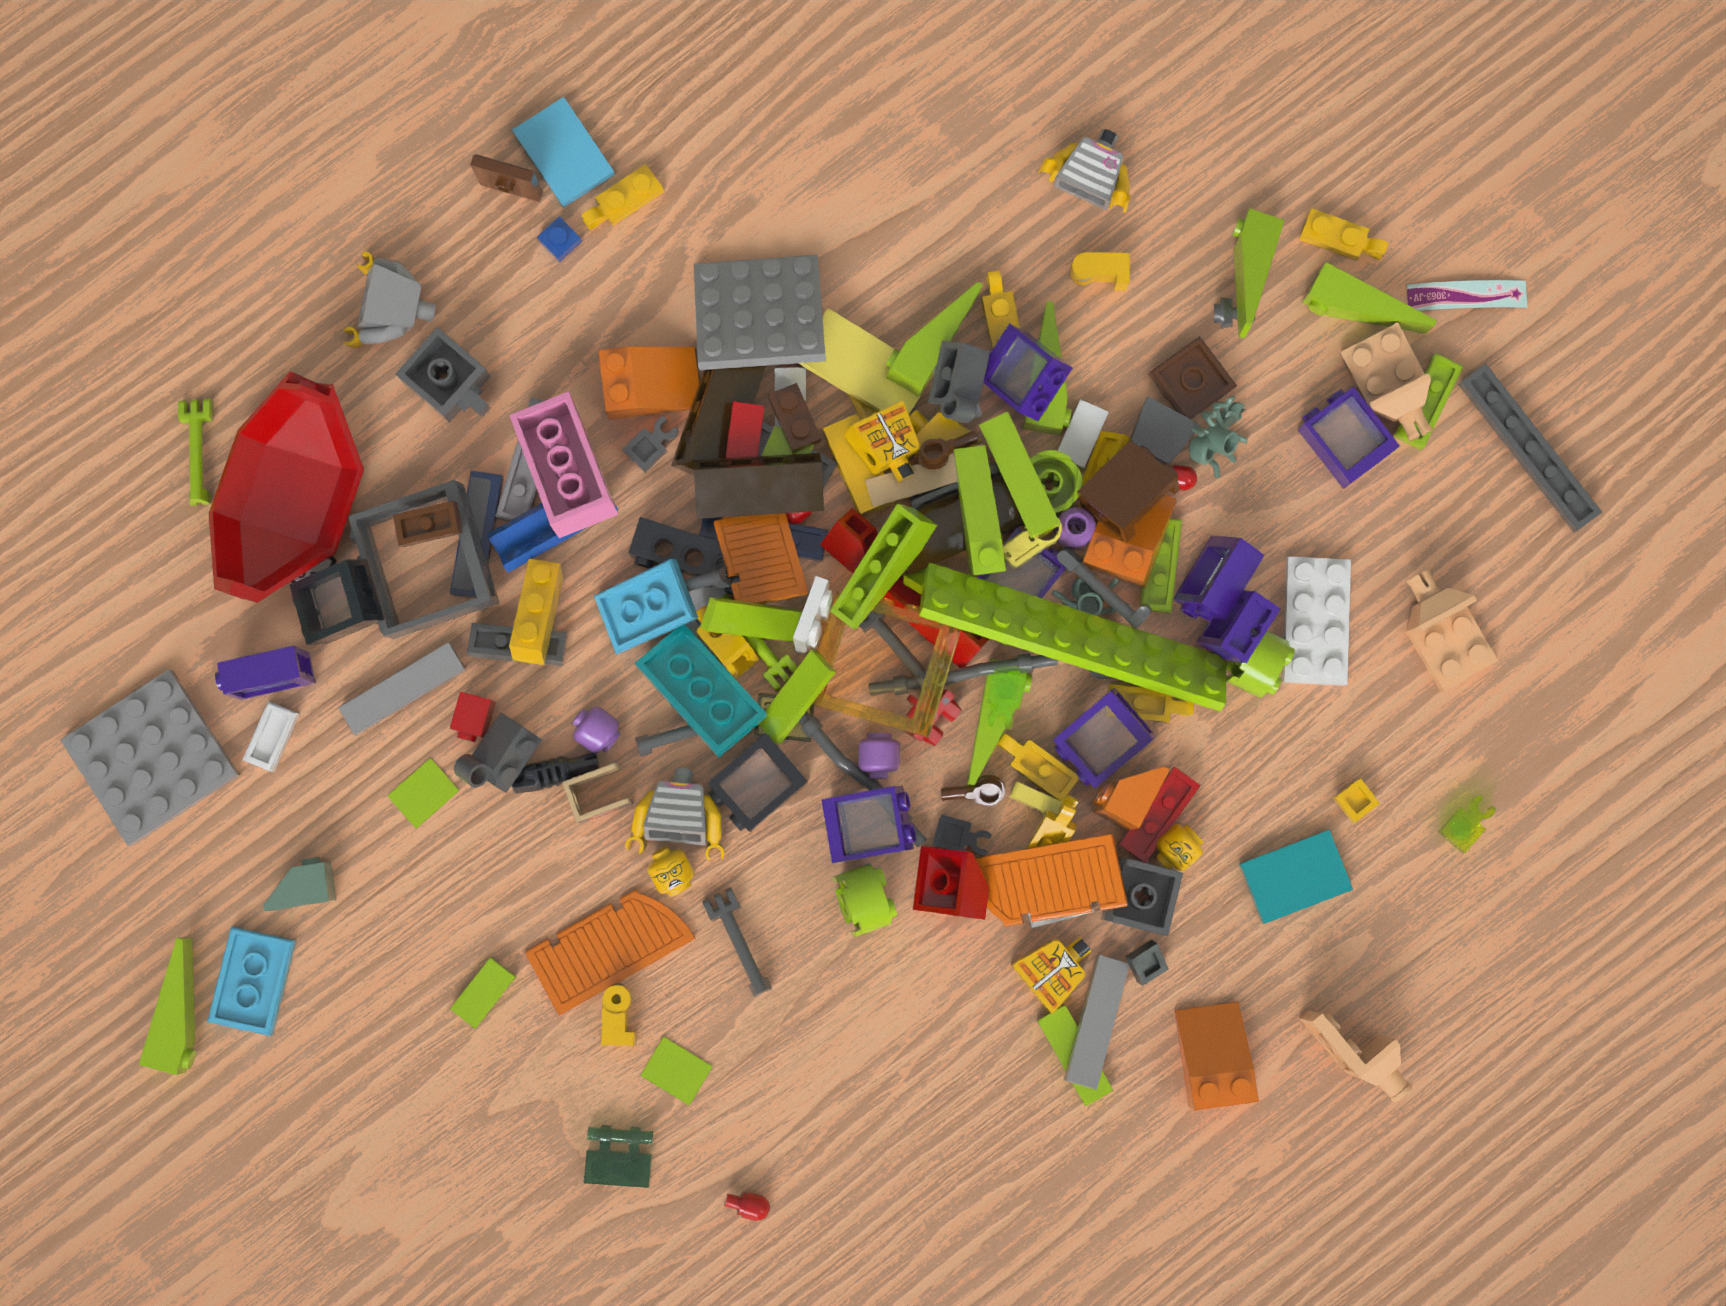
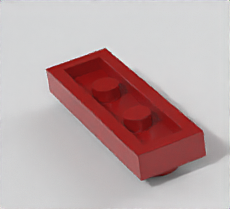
[1118,767,1201,863]

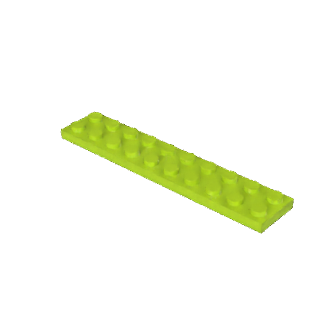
[919,562,1227,712]

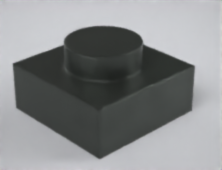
[1125,940,1169,986]

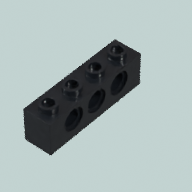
[628,517,740,595]

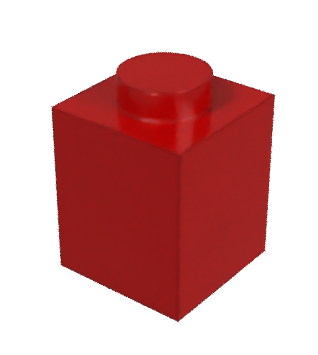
[449,692,496,742]

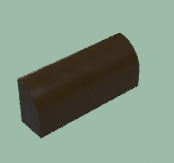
[671,366,766,475]
[693,453,824,519]
[885,472,1025,575]

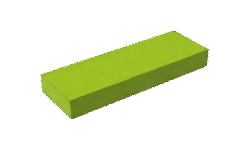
[1393,353,1464,450]
[1139,518,1182,614]
[759,650,836,744]
[1037,1004,1114,1106]

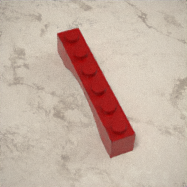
[820,508,990,668]

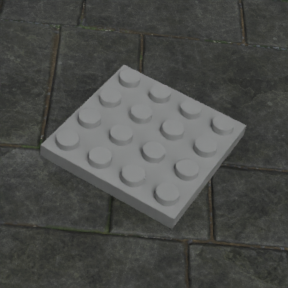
[694,255,826,370]
[61,669,240,846]

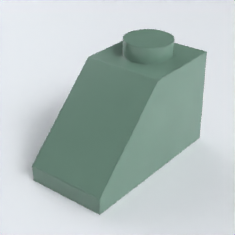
[264,857,336,911]

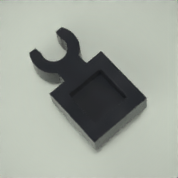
[932,815,992,855]

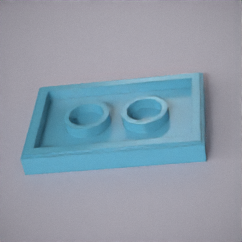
[512,97,615,208]
[594,559,699,654]
[207,927,296,1036]

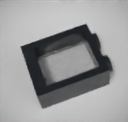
[289,559,384,645]
[708,733,808,833]

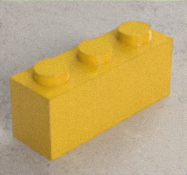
[823,413,895,517]
[509,559,563,665]

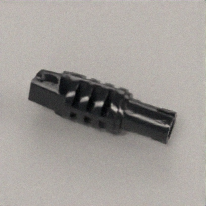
[511,752,600,794]

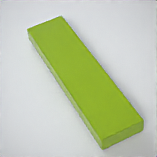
[979,411,1061,538]
[700,597,803,642]

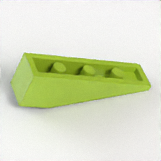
[1232,208,1285,339]
[1303,262,1437,334]
[886,282,983,397]
[1023,301,1072,435]
[953,445,1006,576]
[830,503,937,629]
[967,658,1032,786]
[139,937,196,1075]

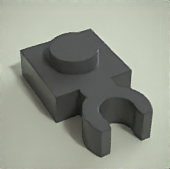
[622,416,679,473]

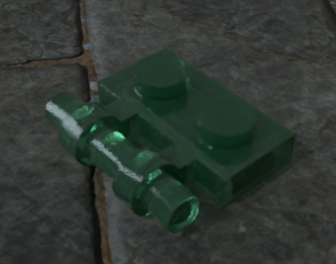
[584,1125,654,1188]

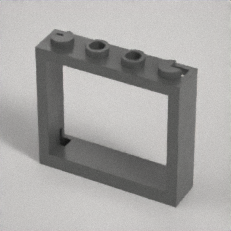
[348,480,500,639]

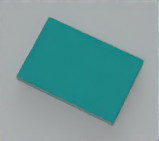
[1239,830,1353,924]

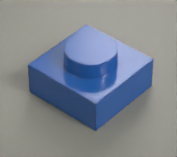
[537,216,582,262]

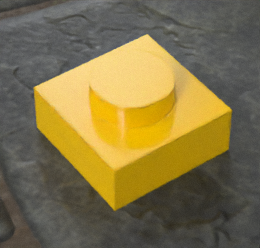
[1333,778,1380,823]

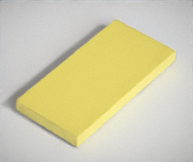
[798,308,934,414]

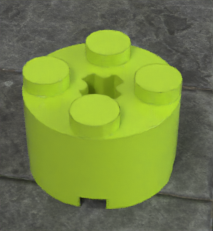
[1030,450,1082,518]
[1226,627,1295,698]
[833,863,897,938]

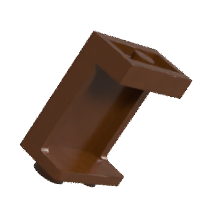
[1077,440,1180,543]

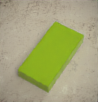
[450,957,517,1029]

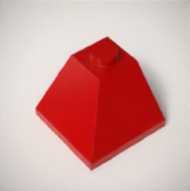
[912,846,989,920]

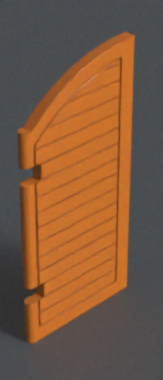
[713,513,808,604]
[975,833,1128,927]
[524,889,696,1016]

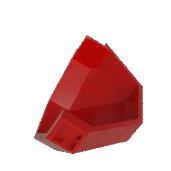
[208,371,364,603]

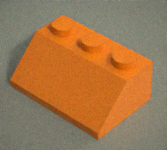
[1092,767,1170,831]

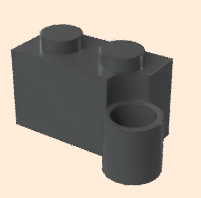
[928,341,990,423]
[454,712,542,793]

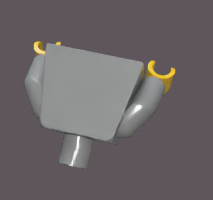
[343,252,436,348]

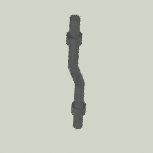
[869,653,1058,695]
[799,711,927,848]

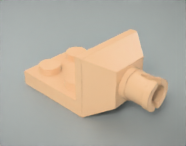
[1341,323,1433,442]
[1406,569,1498,692]
[1299,1010,1412,1103]

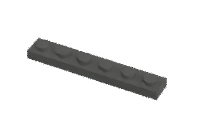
[1458,364,1602,532]

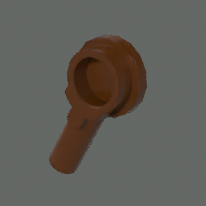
[917,431,978,470]
[941,775,1005,806]

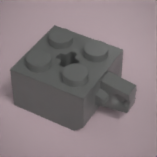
[395,327,491,423]
[1101,857,1183,936]

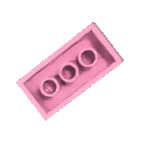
[509,391,618,538]

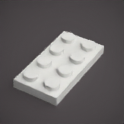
[1282,556,1351,686]
[793,576,833,656]

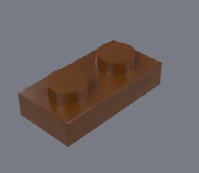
[768,383,821,453]
[393,501,463,547]

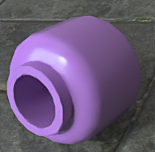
[1054,507,1096,551]
[572,706,621,753]
[858,733,900,779]

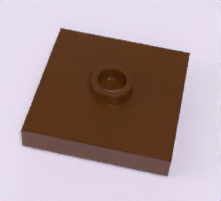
[470,154,543,202]
[1149,336,1237,420]

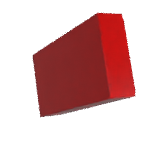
[725,401,764,458]

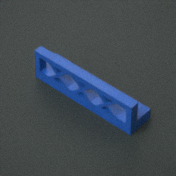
[487,501,619,573]

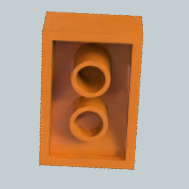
[598,346,699,420]
[1083,495,1177,588]
[1174,1002,1259,1111]

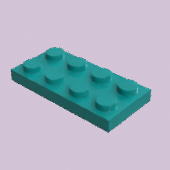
[635,624,767,758]

